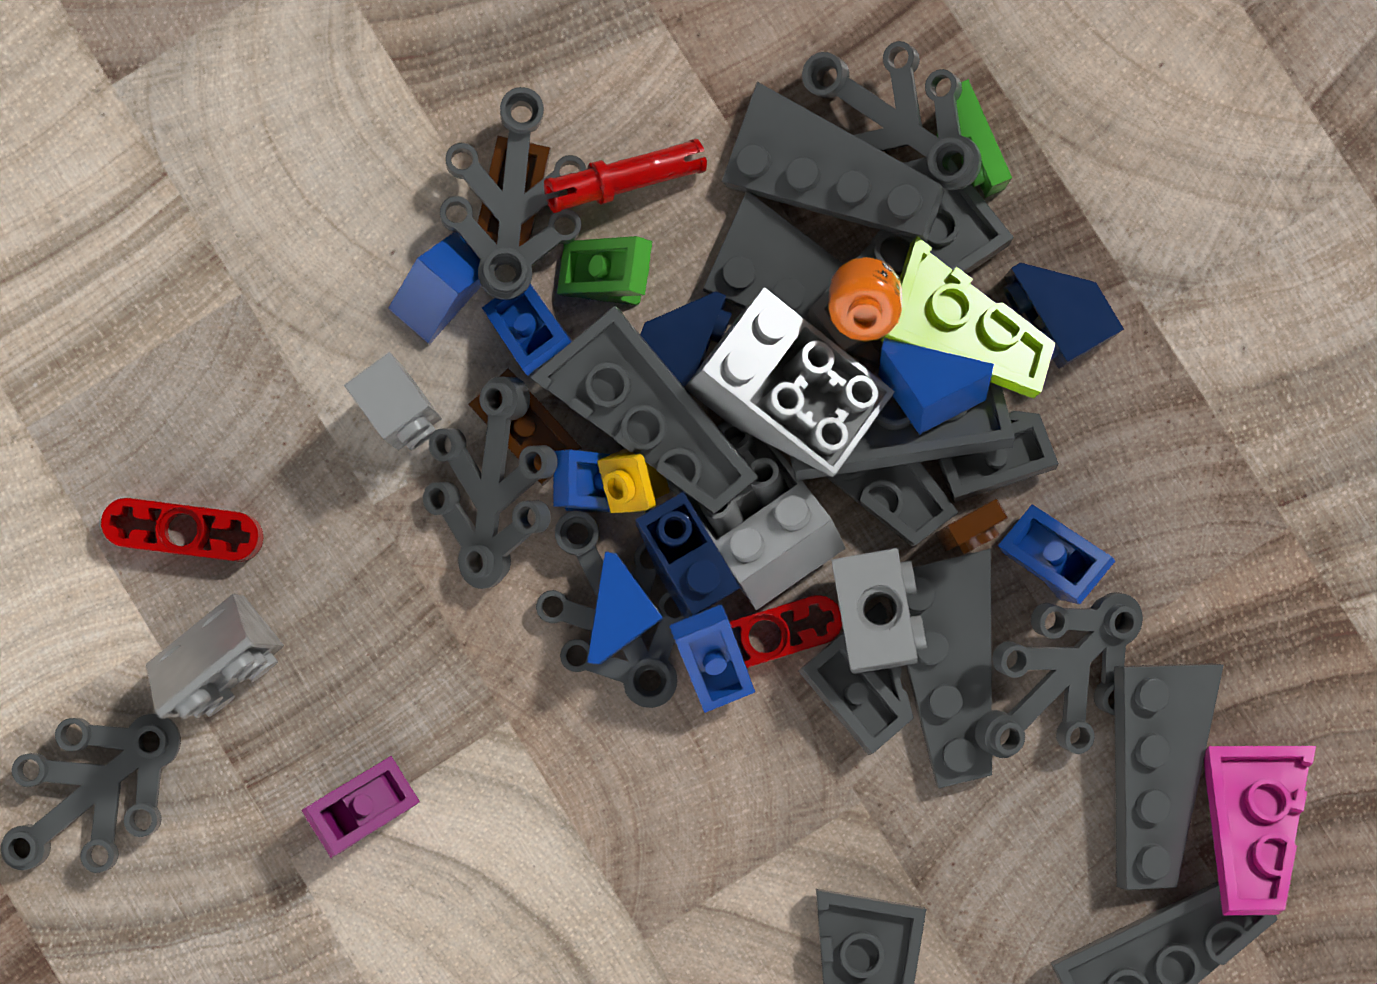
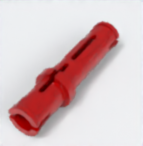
[544,138,707,213]

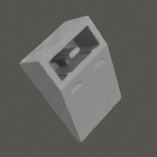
[684,287,895,477]
[666,421,846,610]
[146,594,284,719]

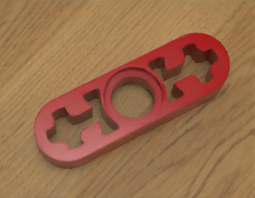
[101,498,264,562]
[729,595,842,668]

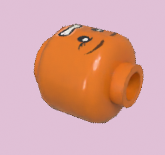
[828,257,902,341]

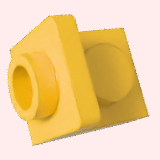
[597,448,670,513]

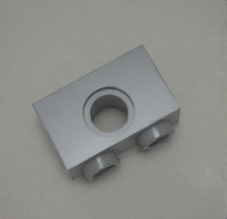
[344,352,442,450]
[831,548,927,674]

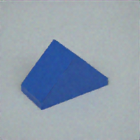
[388,232,498,345]
[878,338,994,435]
[587,552,663,664]

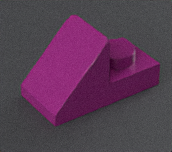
[301,756,420,858]

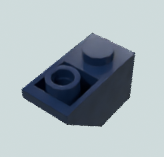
[1003,263,1124,369]
[640,292,732,394]
[635,491,741,619]

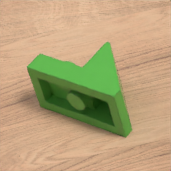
[936,79,1012,198]
[557,236,652,305]

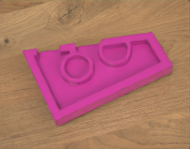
[1203,746,1316,916]

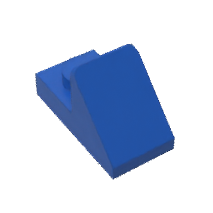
[482,283,572,376]
[553,450,648,512]
[998,504,1115,604]
[669,604,755,713]

